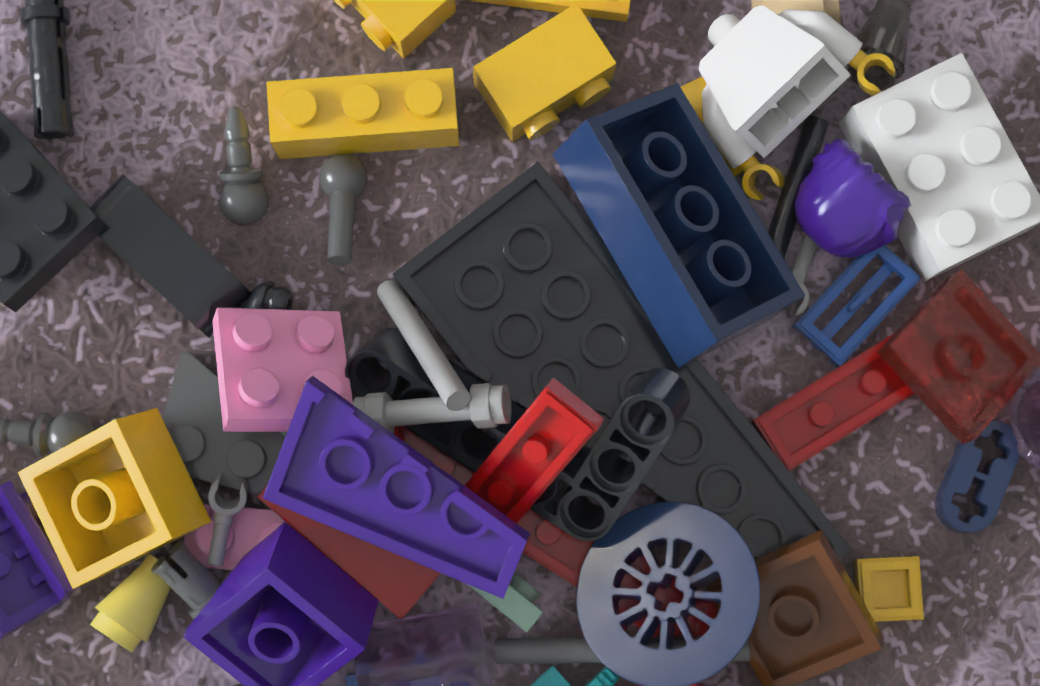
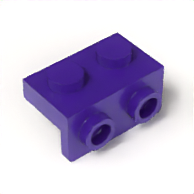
[0,481,75,640]

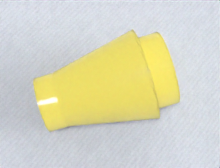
[90,554,171,653]

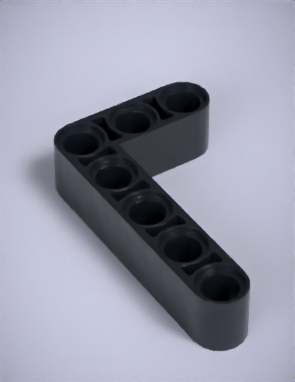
[345,327,690,541]

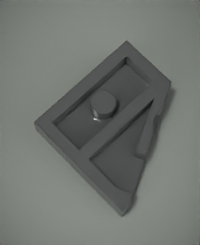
[162,351,285,495]

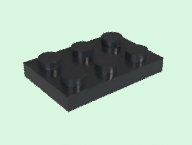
[0,109,107,312]

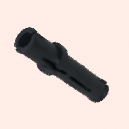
[20,0,75,140]

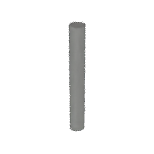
[377,280,471,411]

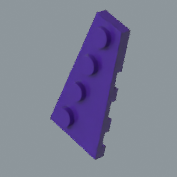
[263,375,530,599]

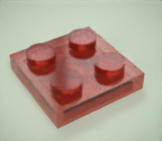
[877,270,1040,445]

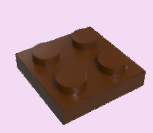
[706,530,884,686]

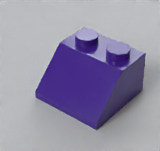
[183,522,379,686]

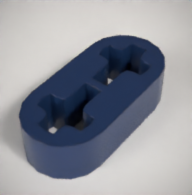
[935,419,1021,533]

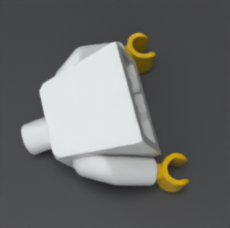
[699,6,895,200]

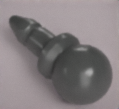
[220,106,269,225]
[0,412,95,457]

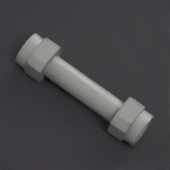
[353,383,512,433]

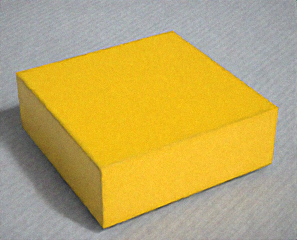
[853,556,924,622]

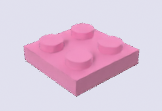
[212,308,353,432]

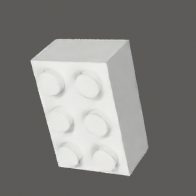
[839,53,1040,283]

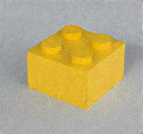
[18,408,212,589]

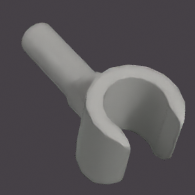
[790,234,817,316]
[207,473,248,566]

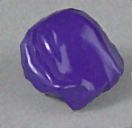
[794,138,911,258]

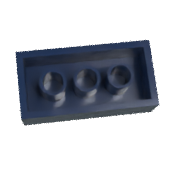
[553,83,806,368]

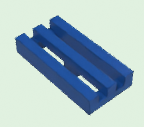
[792,245,922,368]

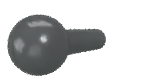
[319,154,368,266]

